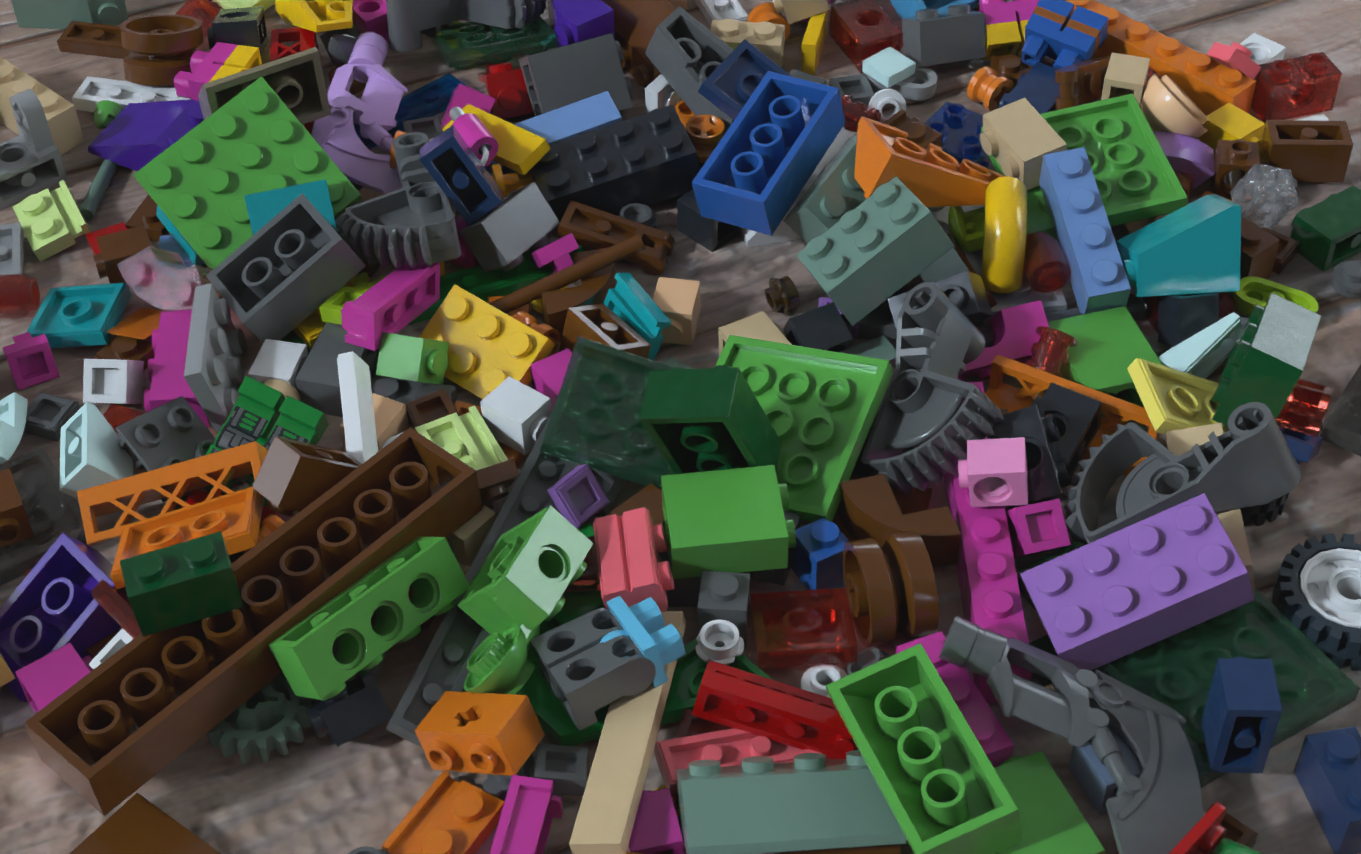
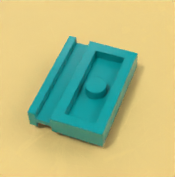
[603,272,671,372]

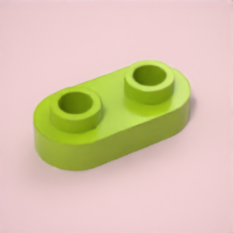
[1232,276,1318,317]

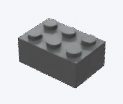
[206,193,366,343]

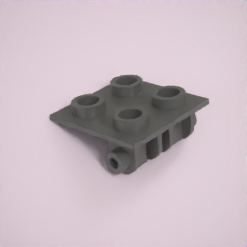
[116,396,215,502]

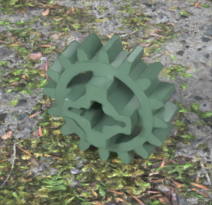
[207,672,313,764]

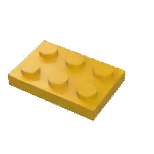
[419,284,555,400]

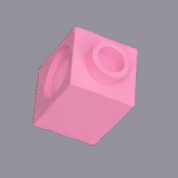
[958,437,1028,507]

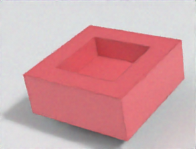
[1207,42,1262,80]

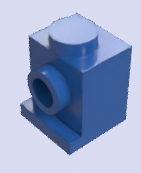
[792,518,849,600]

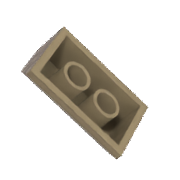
[198,47,331,125]

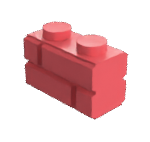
[593,507,674,612]

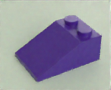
[547,0,615,49]
[88,99,204,171]
[0,532,136,702]

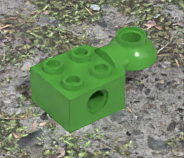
[456,505,594,695]

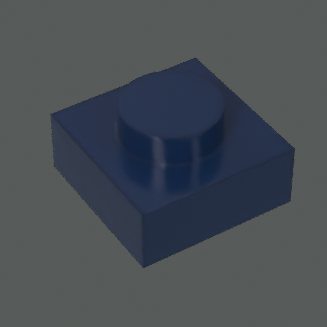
[1278,423,1323,465]

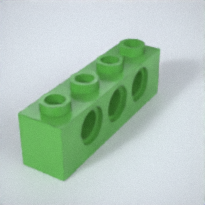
[268,536,470,700]

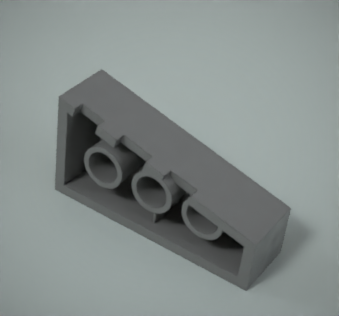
[645,6,734,133]

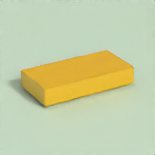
[801,11,828,76]

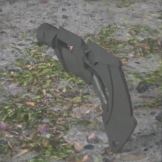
[938,616,1206,854]

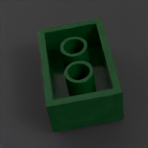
[1211,293,1321,427]
[639,365,782,474]

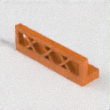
[985,354,1160,476]
[77,441,268,547]

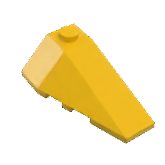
[275,0,353,32]

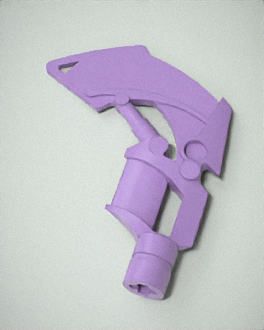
[311,32,408,193]

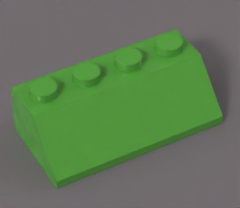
[826,643,1022,854]

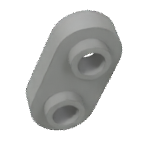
[864,66,937,102]

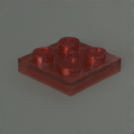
[750,588,858,669]

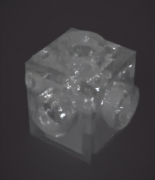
[1230,163,1298,230]

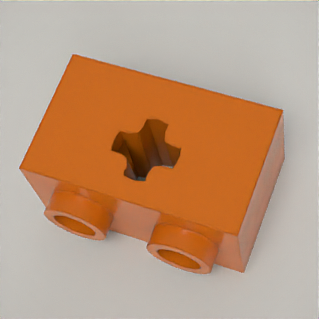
[414,691,545,776]

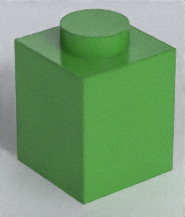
[376,332,449,384]

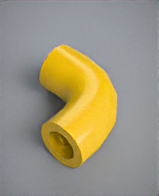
[981,176,1027,293]

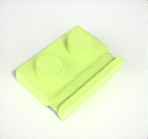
[12,180,91,262]
[415,405,508,471]

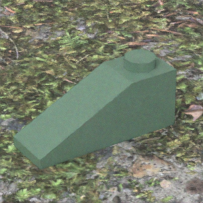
[11,0,129,29]

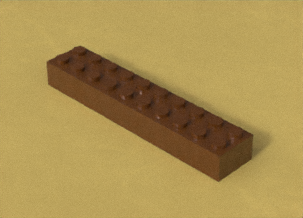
[24,427,483,816]

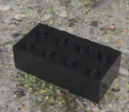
[529,104,700,237]

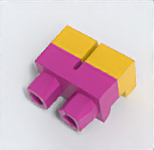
[979,0,1039,61]
[174,42,262,101]

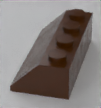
[601,0,676,88]

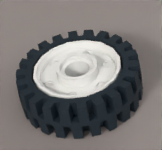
[1271,533,1361,671]

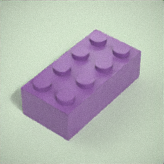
[1020,493,1254,671]

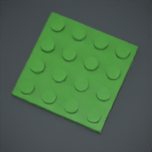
[133,76,364,271]
[981,93,1188,245]
[666,335,894,522]

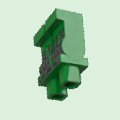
[204,376,329,508]

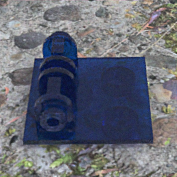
[925,102,989,168]

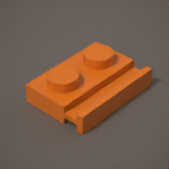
[382,770,504,854]

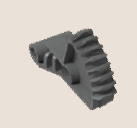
[386,0,546,52]
[335,132,462,268]
[861,282,1004,495]
[1064,402,1302,544]

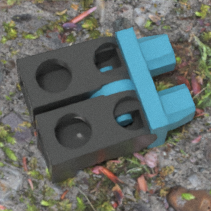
[530,595,686,731]

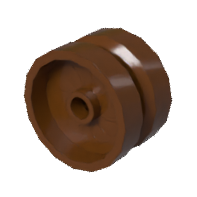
[120,14,203,86]
[842,530,939,647]

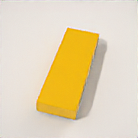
[442,104,551,175]

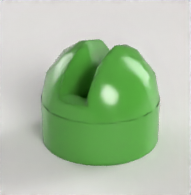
[93,100,124,129]

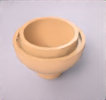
[1141,74,1208,139]

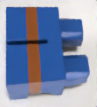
[1021,0,1109,69]

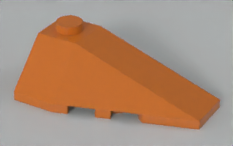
[854,116,1006,207]

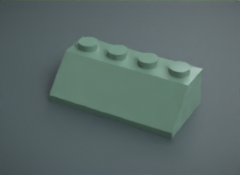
[676,750,906,854]

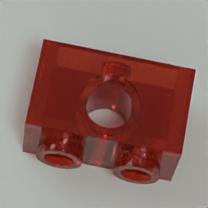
[830,0,903,73]
[1251,52,1342,124]

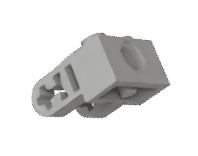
[0,89,68,210]

